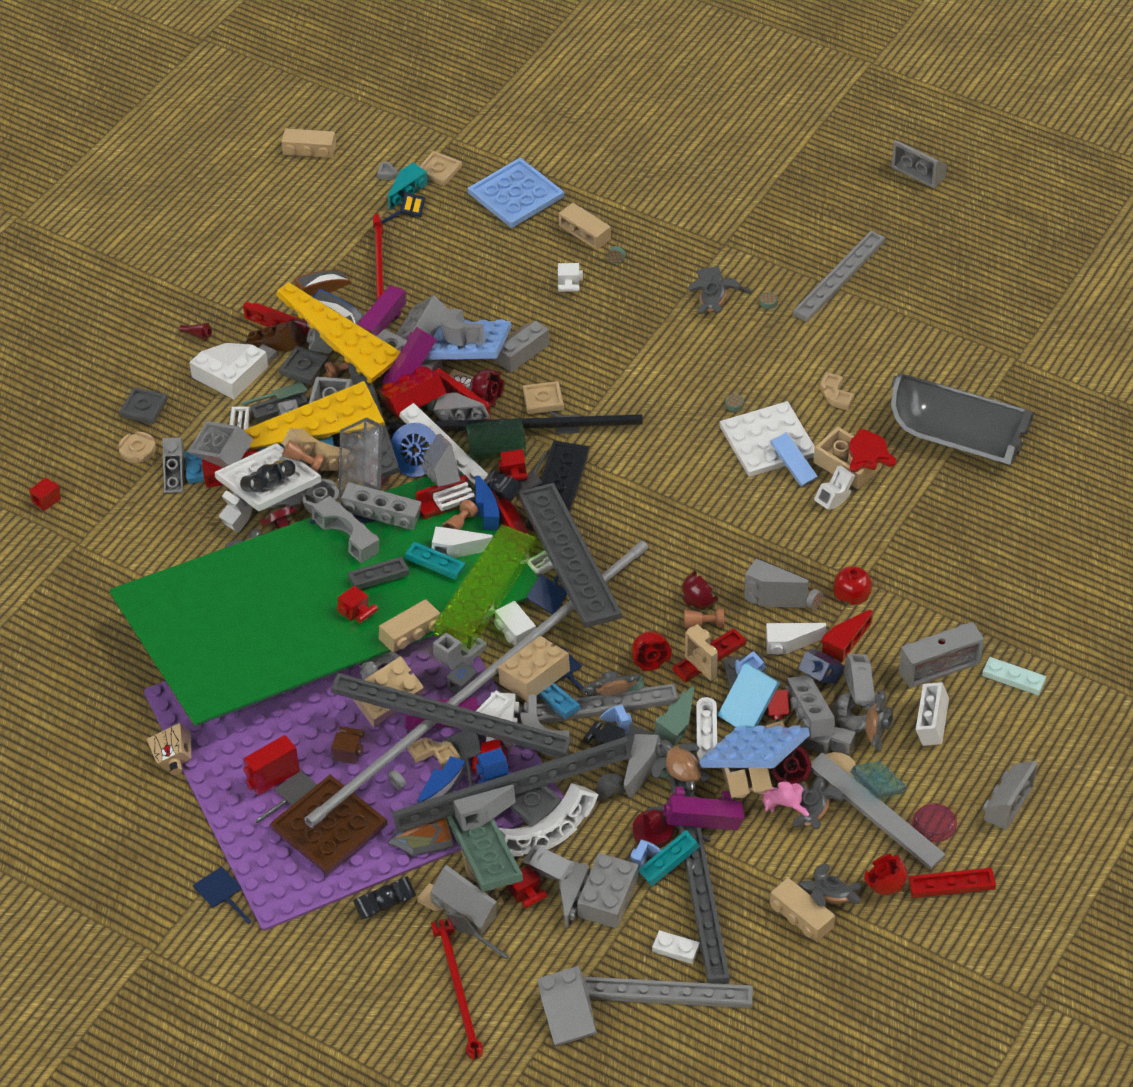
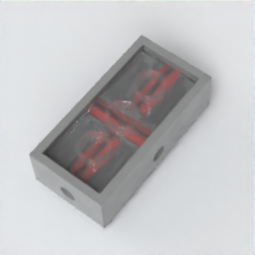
[899,622,984,689]

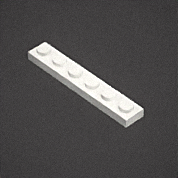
[399,403,488,488]

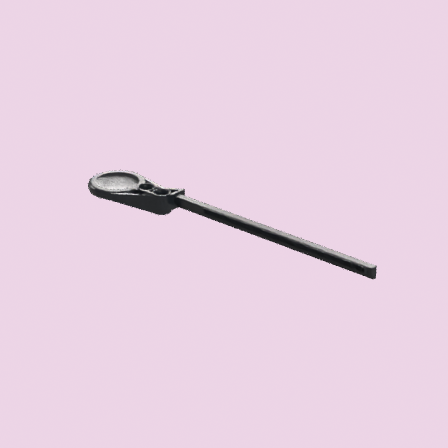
[333,414,643,459]

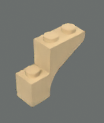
[282,428,355,471]

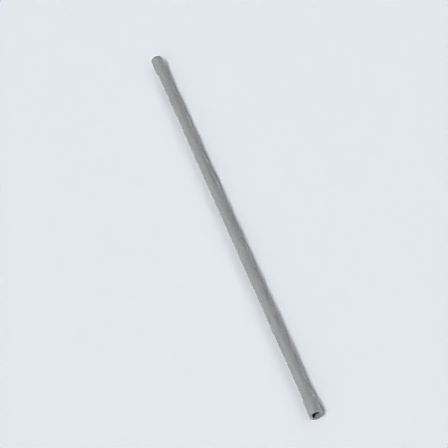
[304,540,648,828]

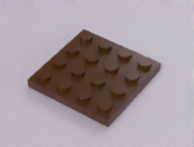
[270,774,388,875]

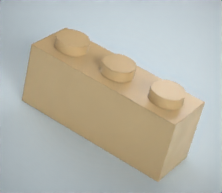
[281,128,336,158]
[558,203,611,250]
[379,599,441,653]
[770,878,835,942]

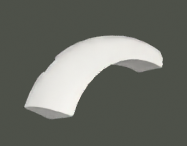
[499,783,599,856]

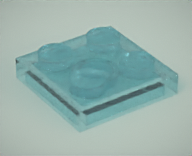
[850,761,906,798]

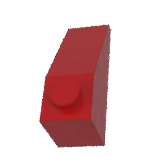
[821,609,873,662]

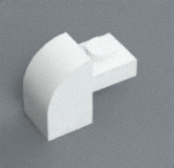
[814,466,856,510]
[219,490,252,533]

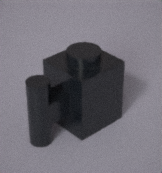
[583,721,625,746]

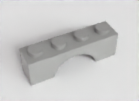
[312,496,379,563]

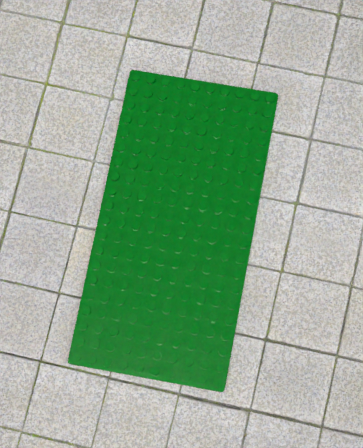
[110,476,538,725]

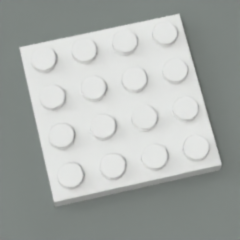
[720,401,815,477]
[215,443,321,511]

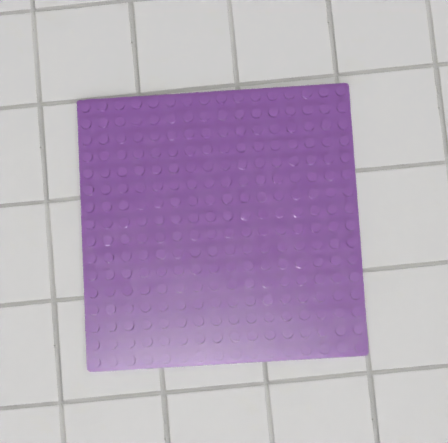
[144,625,564,931]

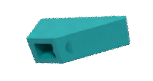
[387,162,428,209]

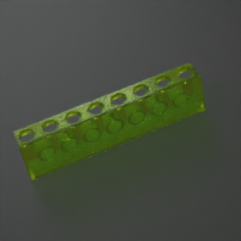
[435,525,536,649]

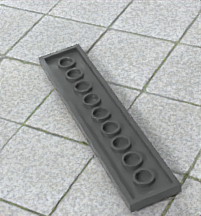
[518,483,622,628]

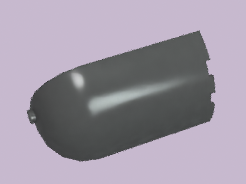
[891,373,1035,465]

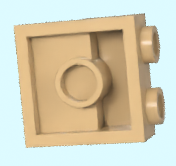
[685,624,718,681]

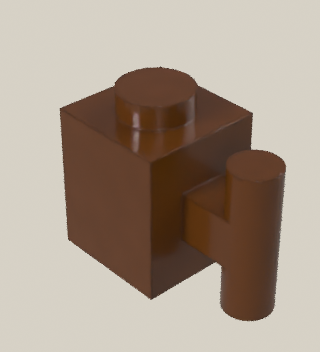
[331,726,365,764]

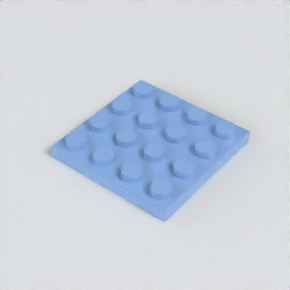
[468,158,564,228]
[426,319,512,360]
[699,725,810,768]

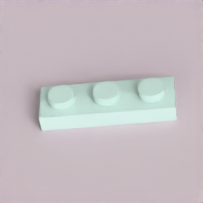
[982,657,1046,695]

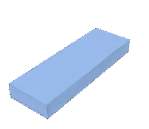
[770,432,818,487]

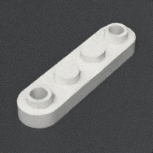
[696,697,717,764]

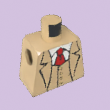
[147,723,192,775]

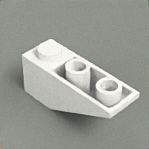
[431,526,493,558]

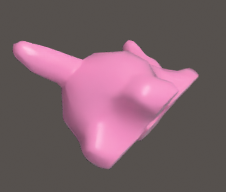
[760,782,809,817]

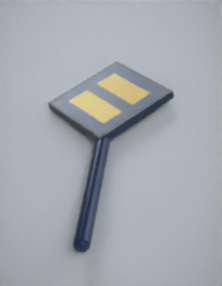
[373,192,426,227]

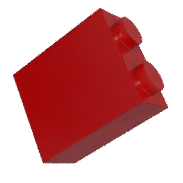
[243,735,300,796]

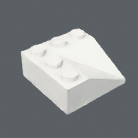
[189,343,268,399]

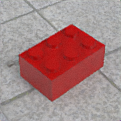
[378,366,446,418]

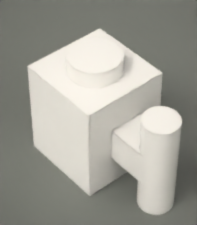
[558,263,583,292]

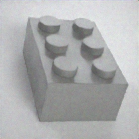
[577,853,638,929]

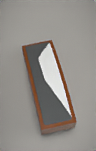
[294,270,351,296]

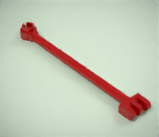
[373,214,384,301]
[431,918,484,1060]

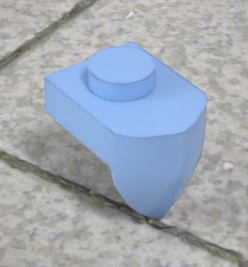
[735,651,766,675]
[600,704,632,734]
[630,840,661,872]

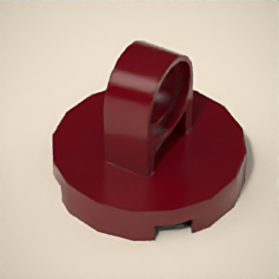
[260,505,297,529]
[633,809,673,848]

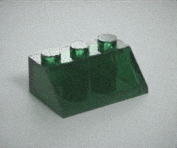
[466,418,526,461]

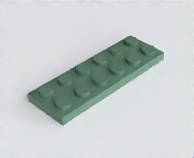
[446,814,523,892]

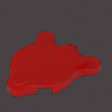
[849,429,897,472]

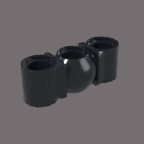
[240,460,296,492]
[484,470,523,502]
[353,876,417,920]

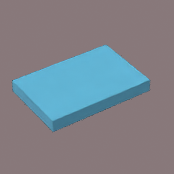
[717,663,780,728]

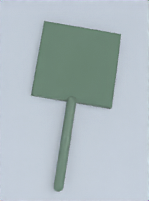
[241,382,308,405]

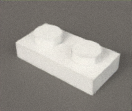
[652,930,700,964]

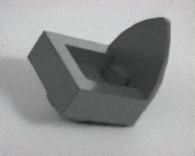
[596,773,626,801]

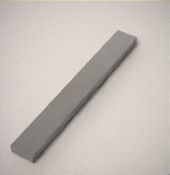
[793,231,885,323]
[518,683,678,724]
[811,753,946,870]
[585,977,753,1008]

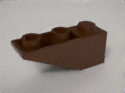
[245,320,304,352]

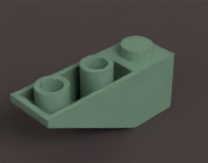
[654,686,694,747]

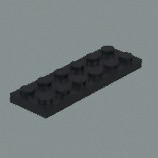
[527,440,590,529]

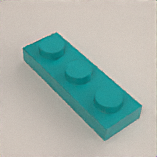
[405,542,466,580]
[638,830,700,887]

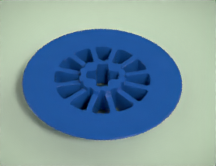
[391,423,436,477]

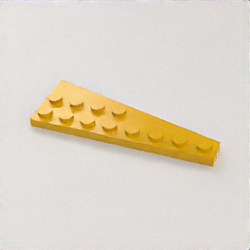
[276,282,401,384]
[244,381,385,452]

